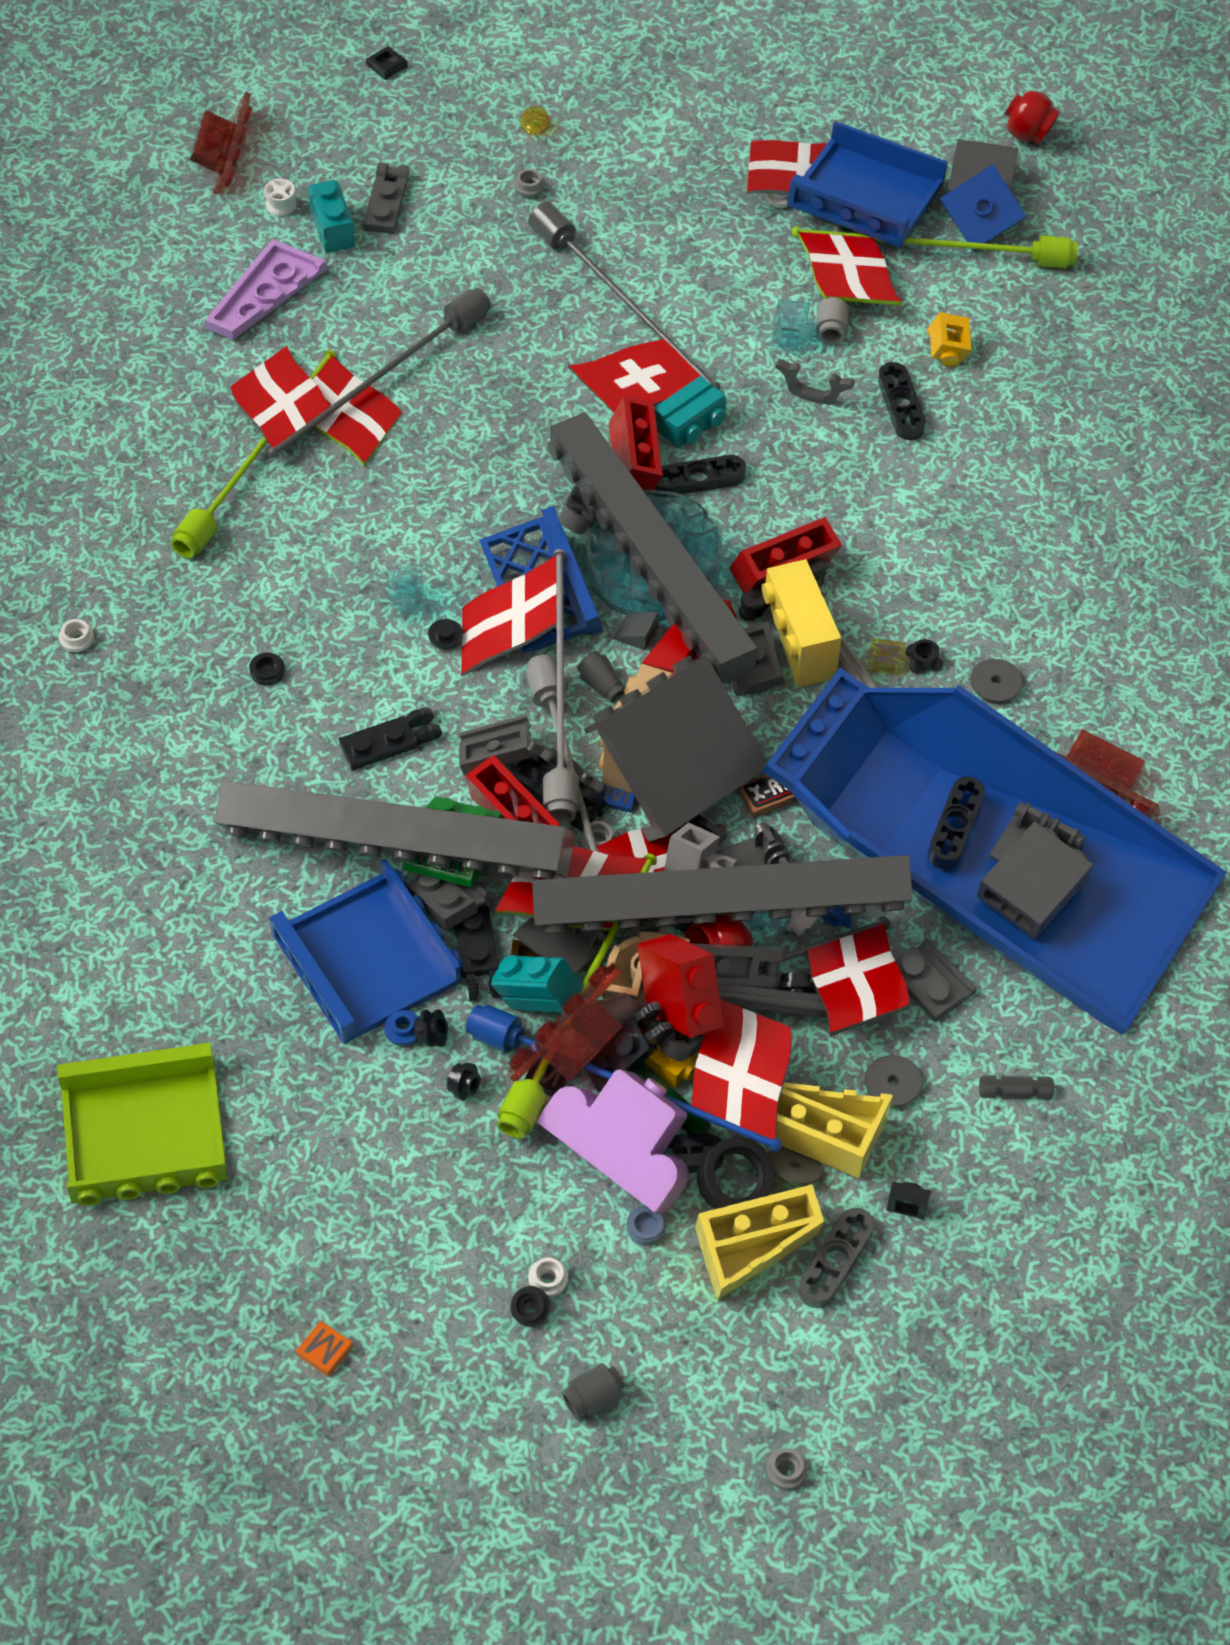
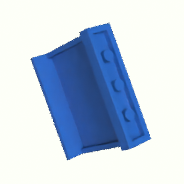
[787,121,948,248]
[269,859,464,1044]

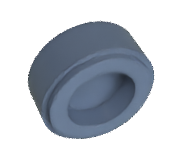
[627,1206,666,1246]

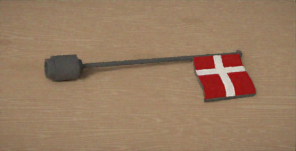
[230,288,491,459]
[582,916,909,1040]

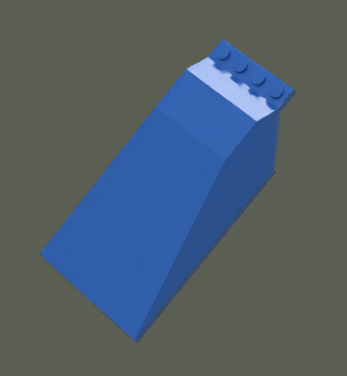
[762,667,1227,1035]

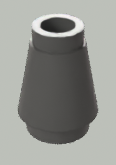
[577,651,625,703]

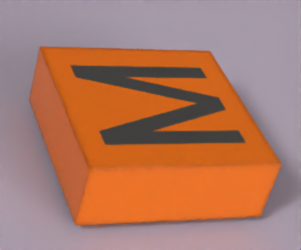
[296,1321,353,1378]

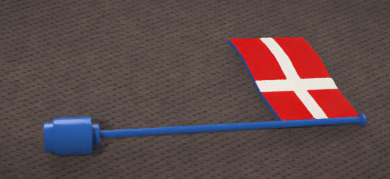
[466,999,792,1152]

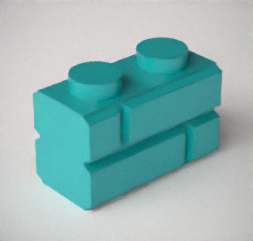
[308,180,356,253]
[654,376,726,448]
[491,955,583,1013]

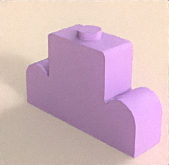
[536,1070,689,1214]

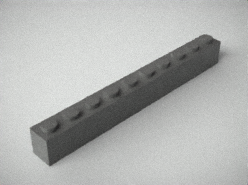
[548,412,757,684]
[214,780,575,880]
[532,855,913,934]

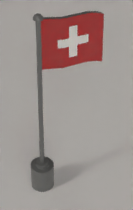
[528,202,720,413]

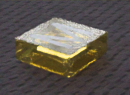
[867,638,906,676]

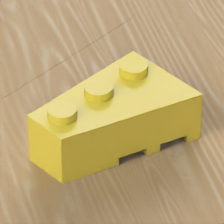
[762,559,841,688]
[776,1082,893,1178]
[695,1185,824,1301]

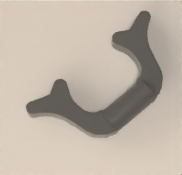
[775,358,855,405]
[527,741,607,794]

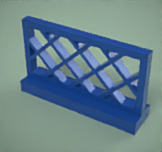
[479,506,603,654]

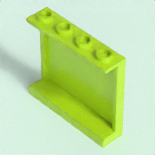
[57,1042,228,1206]

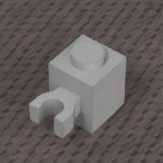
[664,823,737,871]

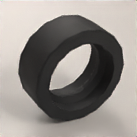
[696,1137,775,1209]

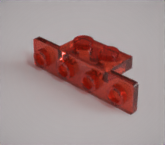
[189,91,253,195]
[1054,729,1161,816]
[507,962,623,1082]

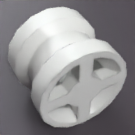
[264,179,297,216]

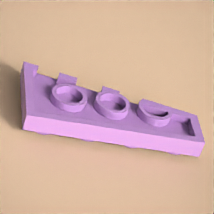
[205,239,327,340]

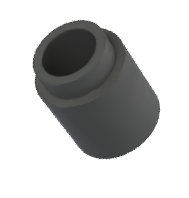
[561,1363,625,1420]

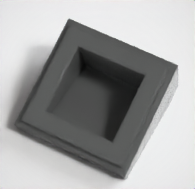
[613,611,659,651]

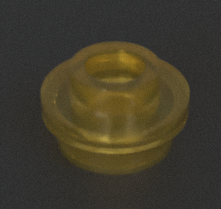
[520,106,550,134]

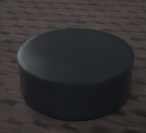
[249,653,285,686]

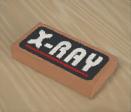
[737,774,797,818]

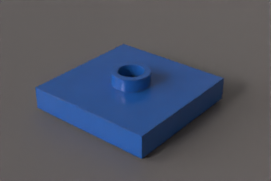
[940,164,1027,251]

